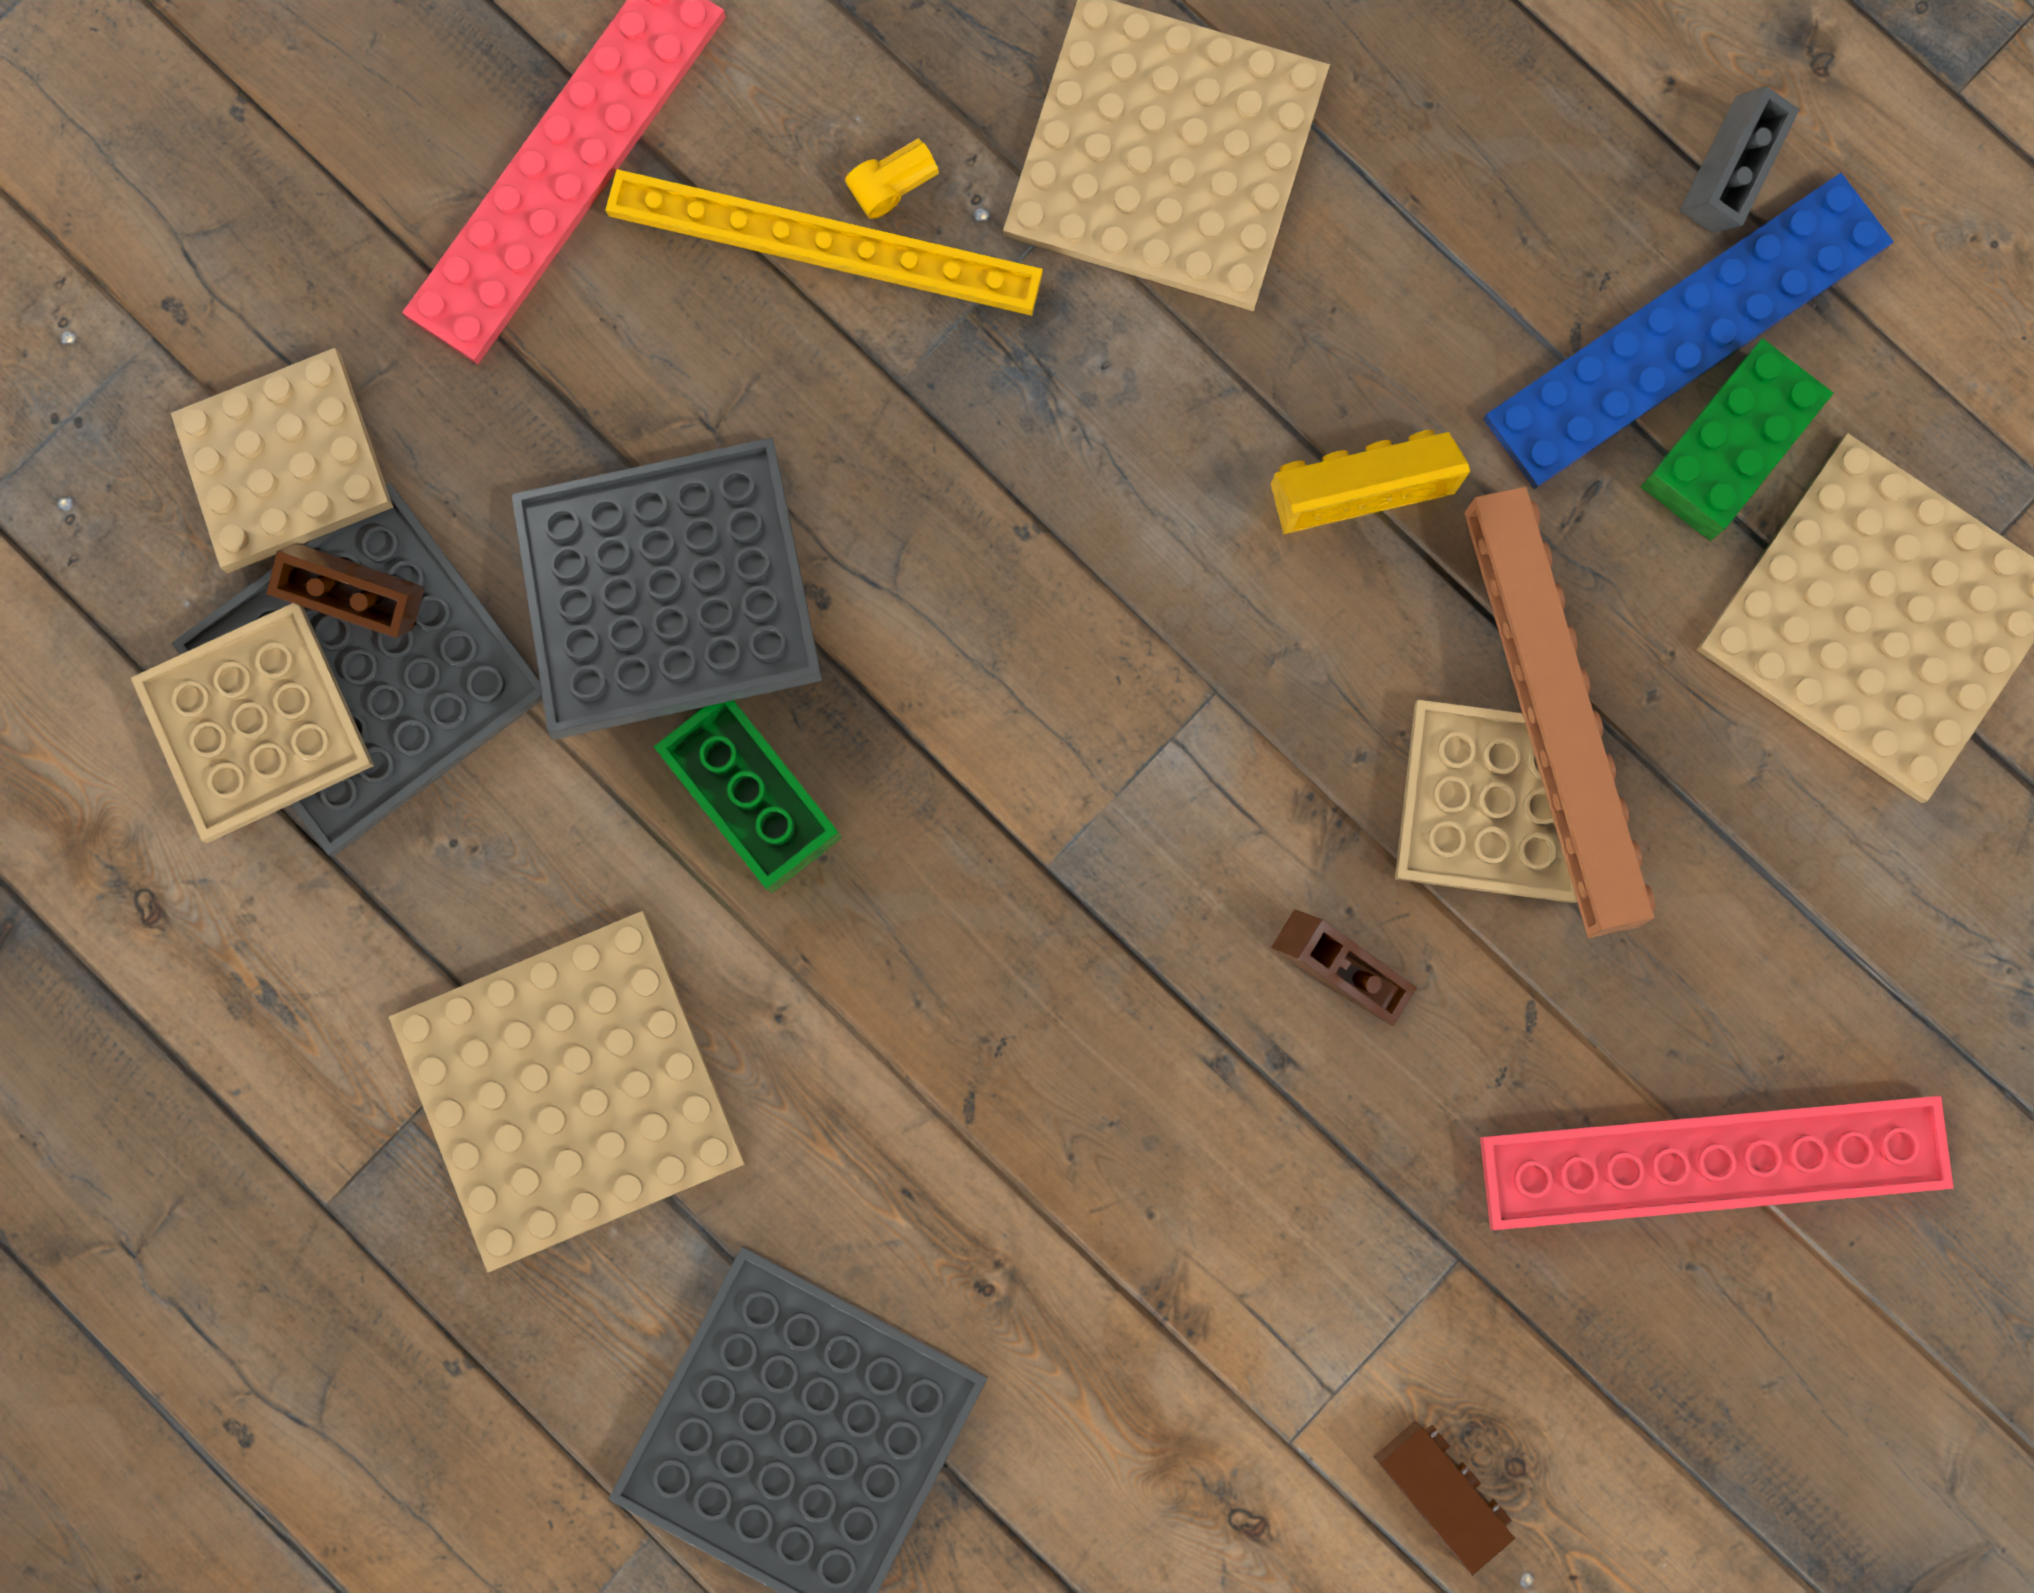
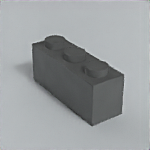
[1679,86,1800,233]

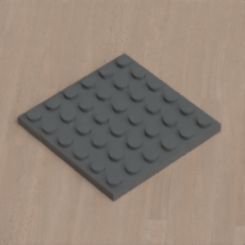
[511,437,823,740]
[171,482,543,857]
[608,1246,988,1593]

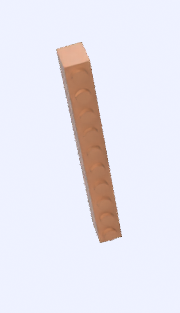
[1464,487,1655,938]

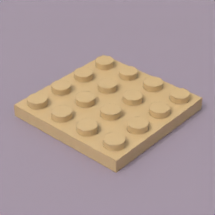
[171,348,393,574]
[131,603,374,843]
[1395,700,1577,903]

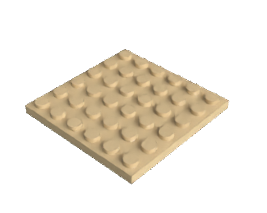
[1003,0,1330,311]
[1696,433,2034,803]
[389,911,746,1273]

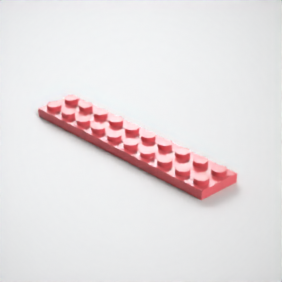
[402,0,726,365]
[1480,1096,1954,1230]

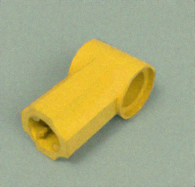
[845,138,939,219]

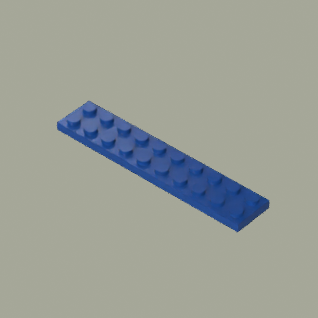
[1483,172,1894,490]

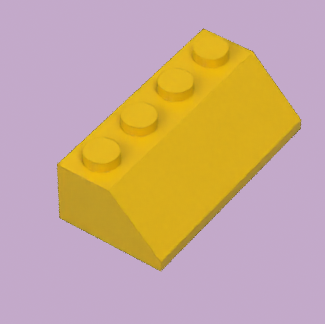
[1271,430,1470,534]

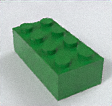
[1640,338,1834,541]
[653,700,842,894]

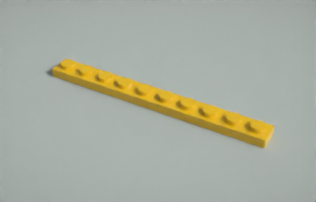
[605,169,1043,316]

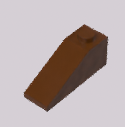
[1271,909,1417,1026]

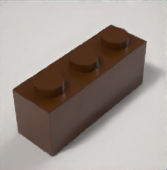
[266,544,425,638]
[1373,1421,1515,1576]

